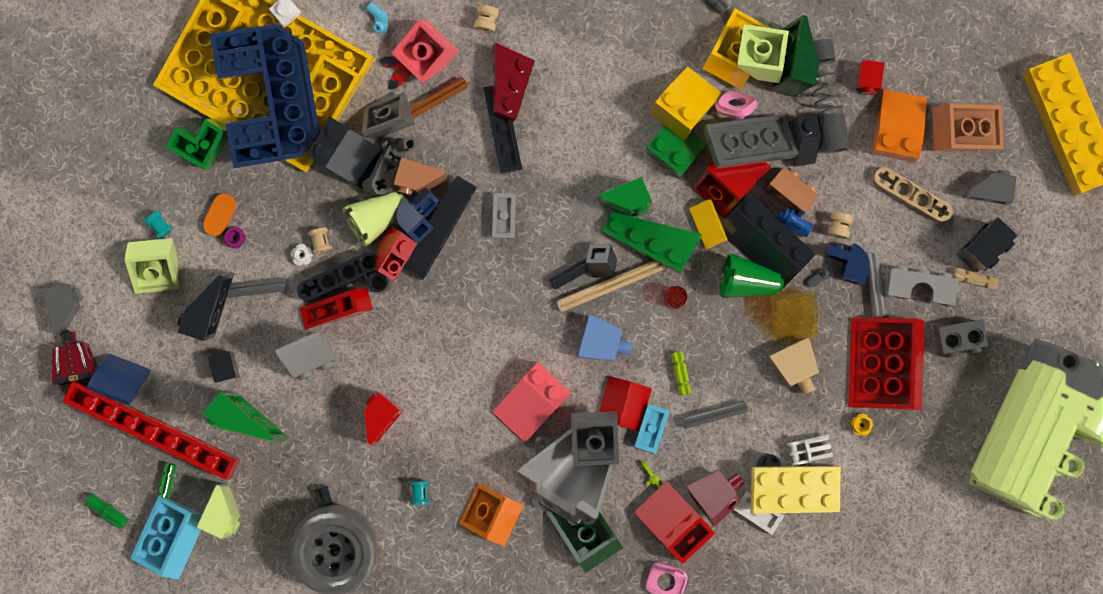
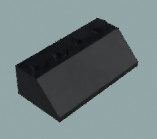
[721,193,816,288]

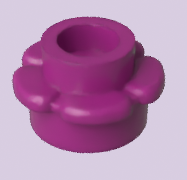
[224,227,246,249]

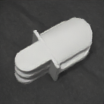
[787,435,833,466]

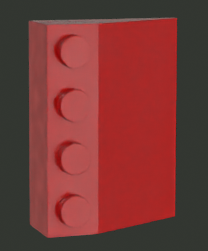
[848,318,925,411]

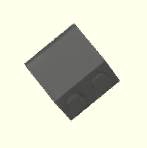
[571,411,619,466]

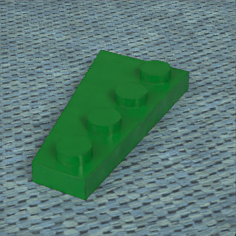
[602,212,702,274]

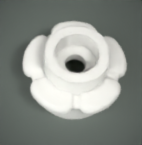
[291,244,313,266]

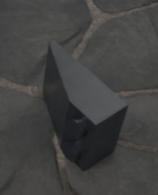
[306,116,383,189]
[177,272,235,341]

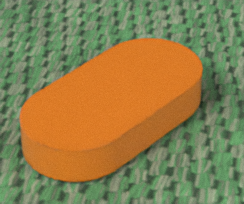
[203,194,237,237]

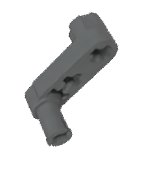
[362,137,417,197]

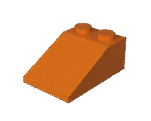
[871,89,927,163]

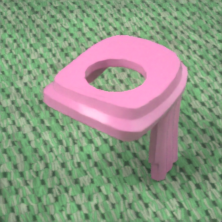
[715,91,759,121]
[646,562,688,594]

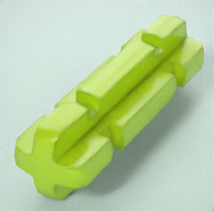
[671,351,691,396]

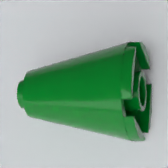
[719,253,784,298]

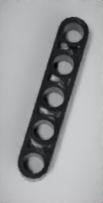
[403,175,477,281]

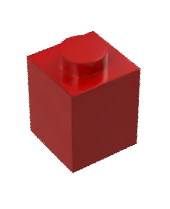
[856,59,885,95]

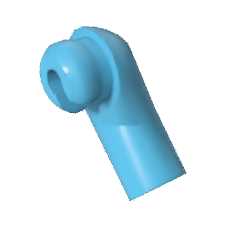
[366,2,388,34]

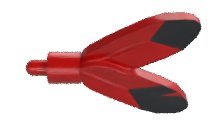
[380,56,412,90]

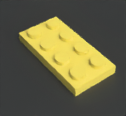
[751,466,841,514]

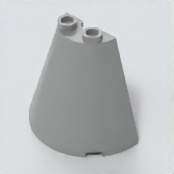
[518,429,620,525]

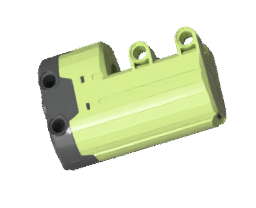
[969,339,1103,519]

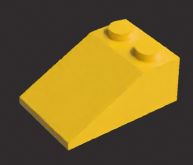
[702,9,770,90]
[649,67,722,141]

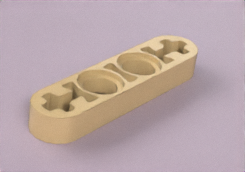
[873,167,953,222]

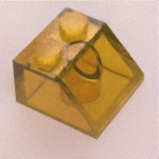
[768,291,818,342]

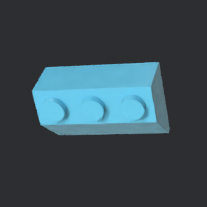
[130,496,203,580]

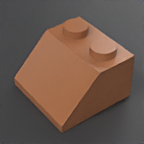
[764,167,819,217]

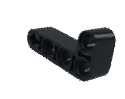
[297,252,390,302]

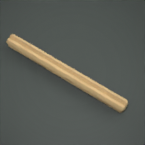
[556,261,667,312]

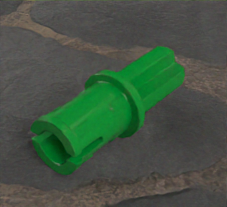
[84,493,128,529]

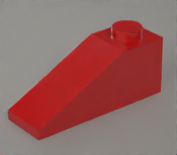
[299,289,373,330]

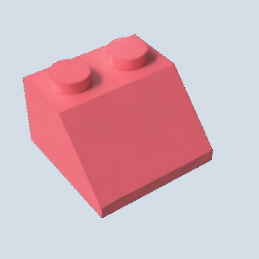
[392,19,460,83]

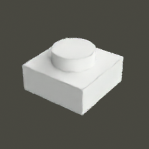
[269,0,301,27]

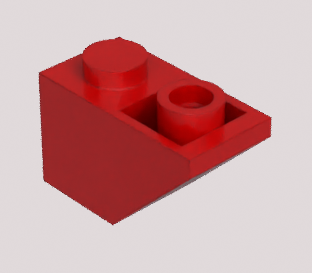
[376,227,418,281]

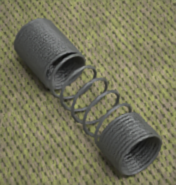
[812,39,850,154]

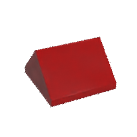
[599,376,652,431]

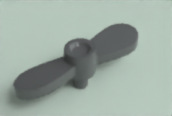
[807,261,844,288]

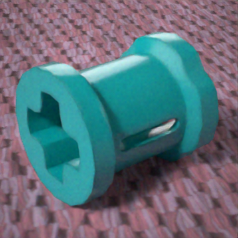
[144,211,174,239]
[409,481,430,505]

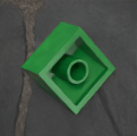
[645,126,708,179]
[599,177,652,217]

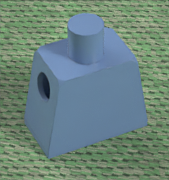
[578,315,633,361]

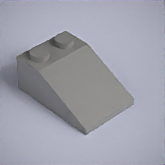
[275,332,337,380]

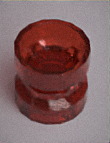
[664,286,688,310]

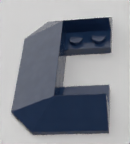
[210,23,320,168]

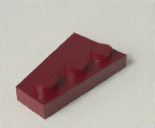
[492,43,535,122]

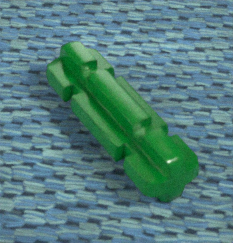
[155,462,177,502]

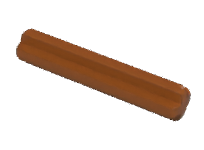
[410,77,468,118]

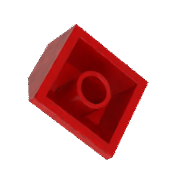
[364,393,404,446]

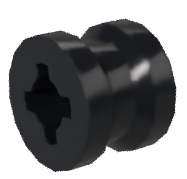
[757,454,781,467]

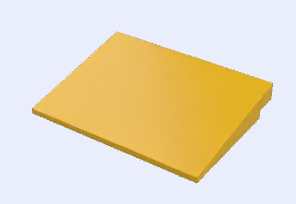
[153,0,375,172]

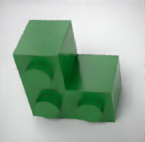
[166,119,228,170]

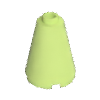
[343,192,405,247]

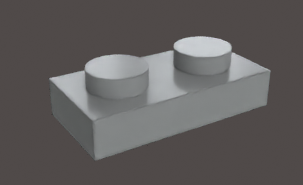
[492,193,516,239]

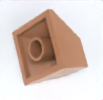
[394,158,448,195]

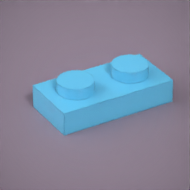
[634,404,670,454]

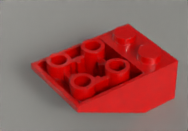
[634,481,716,565]

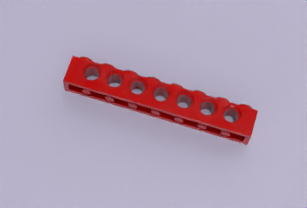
[63,381,241,480]

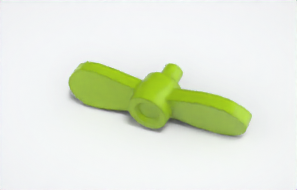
[640,461,662,488]

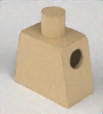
[767,338,819,395]

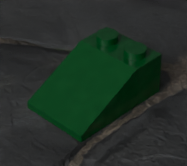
[771,15,820,97]
[546,509,623,573]

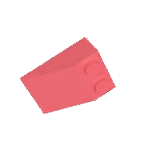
[493,362,571,442]

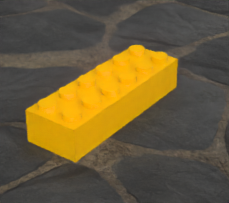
[1022,53,1103,196]

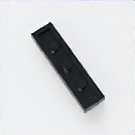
[483,85,523,175]

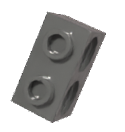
[934,319,988,358]

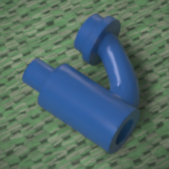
[777,208,813,238]

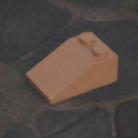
[932,103,1004,152]

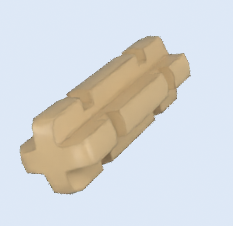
[953,268,998,289]

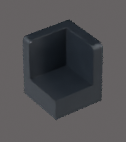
[586,244,617,278]
[208,351,240,383]

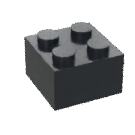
[957,217,1018,272]

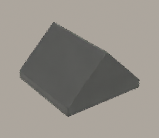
[362,92,415,139]

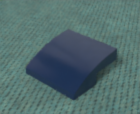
[87,353,151,405]

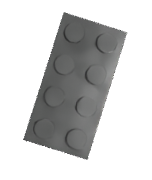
[703,114,799,169]

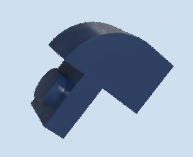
[397,187,440,243]
[823,243,870,286]

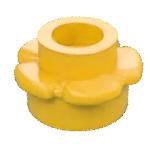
[851,414,873,436]

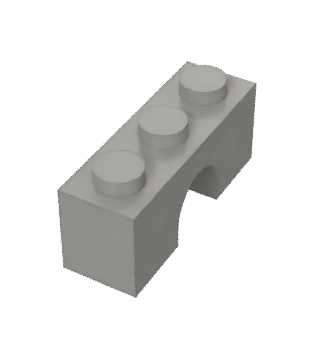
[884,265,959,307]

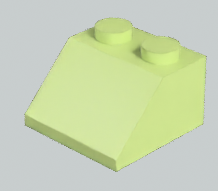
[737,24,789,83]
[124,238,180,294]
[197,484,241,539]

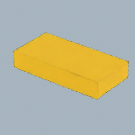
[689,199,728,249]

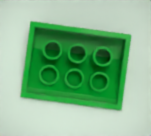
[202,392,289,441]

